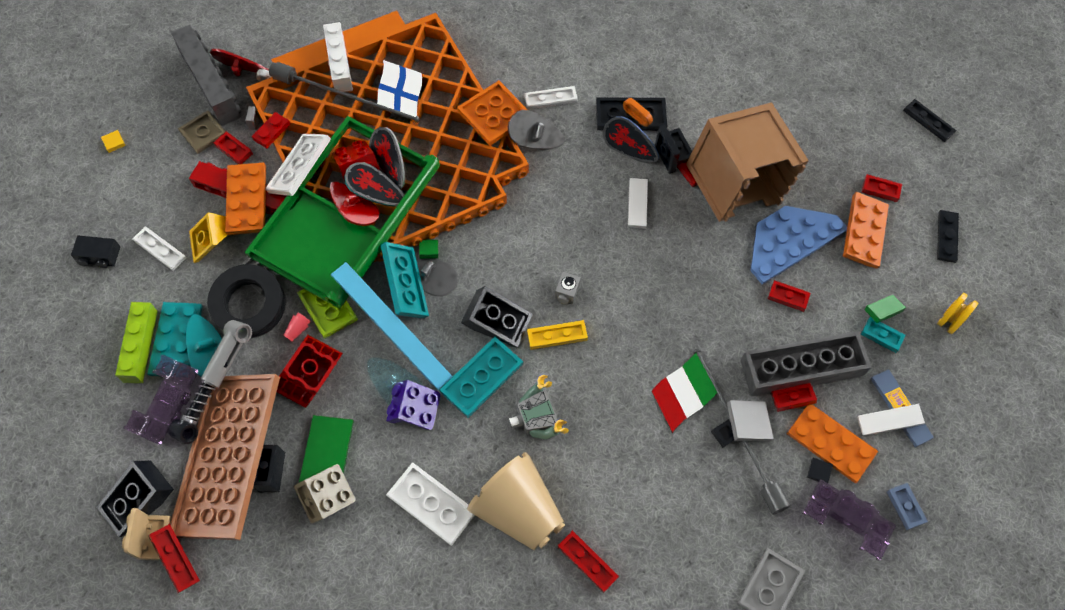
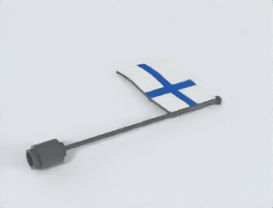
[269,60,422,123]

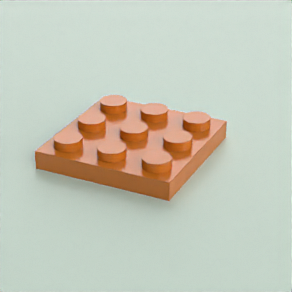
[457,80,528,146]

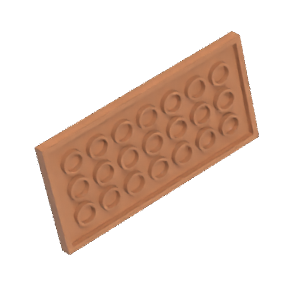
[170,374,280,540]

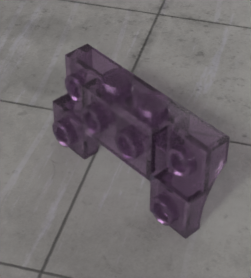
[124,355,199,445]
[802,480,896,561]

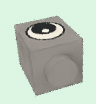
[555,272,581,304]

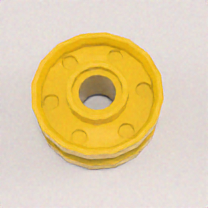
[937,292,979,335]

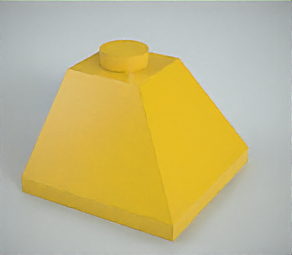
[189,212,228,263]

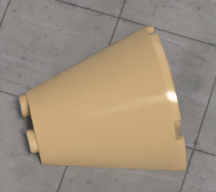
[467,452,565,550]

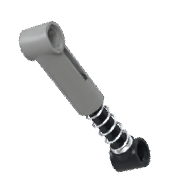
[168,320,252,444]

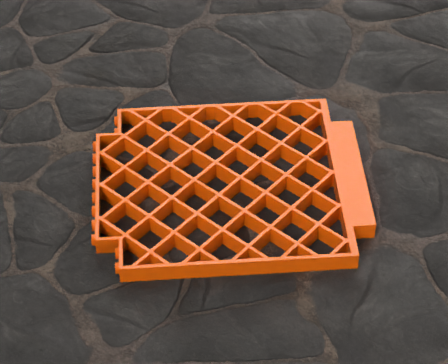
[246,10,529,262]

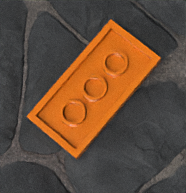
[225,162,266,235]
[843,192,889,268]
[787,404,878,484]

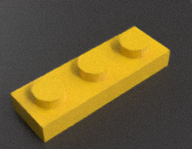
[527,320,588,350]

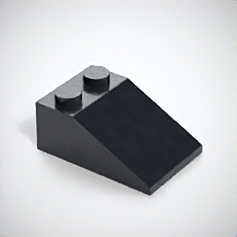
[461,286,533,348]
[97,460,174,537]

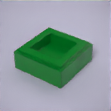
[419,240,438,259]

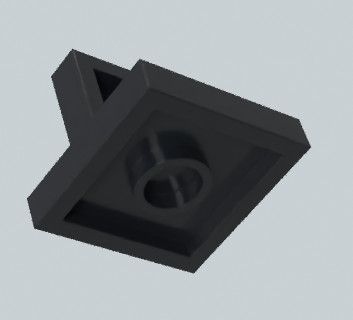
[655,125,692,174]

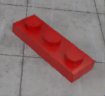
[148,524,200,593]
[558,530,619,593]

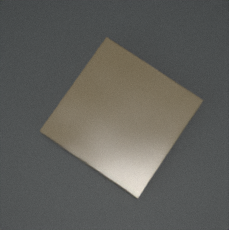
[178,110,226,154]

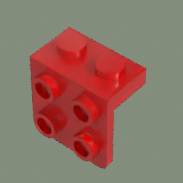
[332,140,380,182]

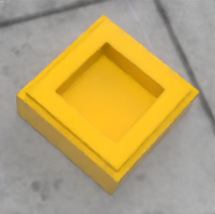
[101,130,126,153]

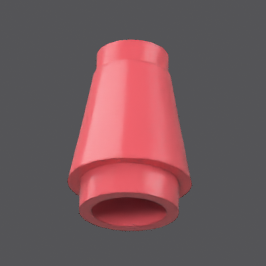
[283,312,311,342]

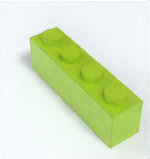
[115,302,158,383]

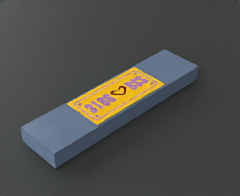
[871,369,934,447]

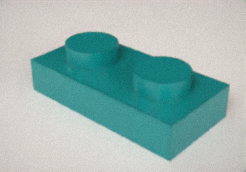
[860,317,906,353]

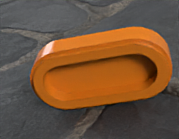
[623,98,653,127]

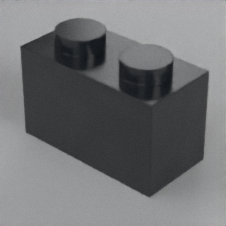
[71,235,120,268]
[253,445,286,493]

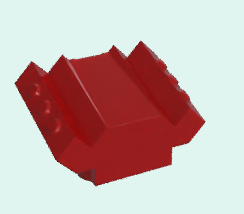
[277,334,343,408]

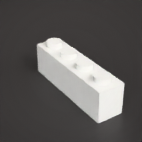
[323,22,353,92]

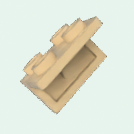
[122,508,172,560]

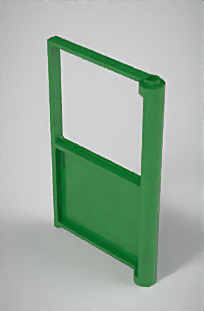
[245,116,440,308]

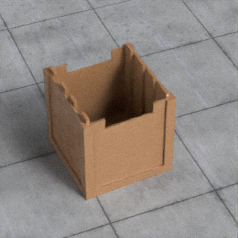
[686,102,809,222]

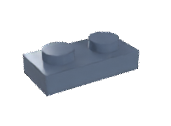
[887,483,928,531]

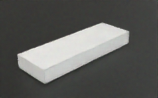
[524,86,578,109]
[628,178,648,229]
[132,226,186,271]
[857,404,925,436]

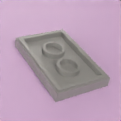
[737,548,805,610]

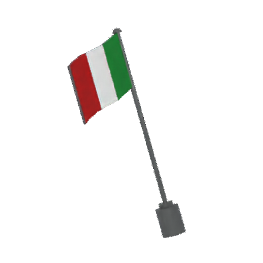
[652,349,791,515]

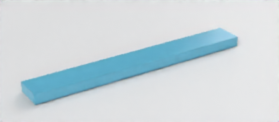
[331,262,453,390]

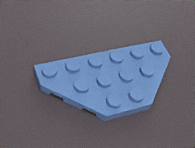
[750,206,847,285]

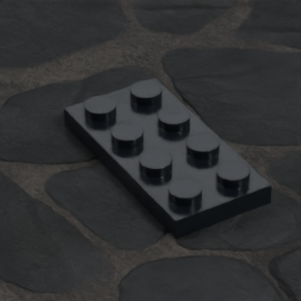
[596,97,668,130]

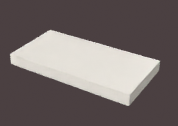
[265,134,331,196]
[386,462,475,546]

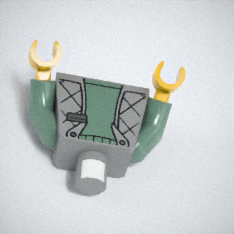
[508,375,569,440]

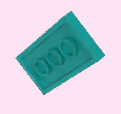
[381,242,429,319]
[147,302,203,378]
[439,337,523,418]

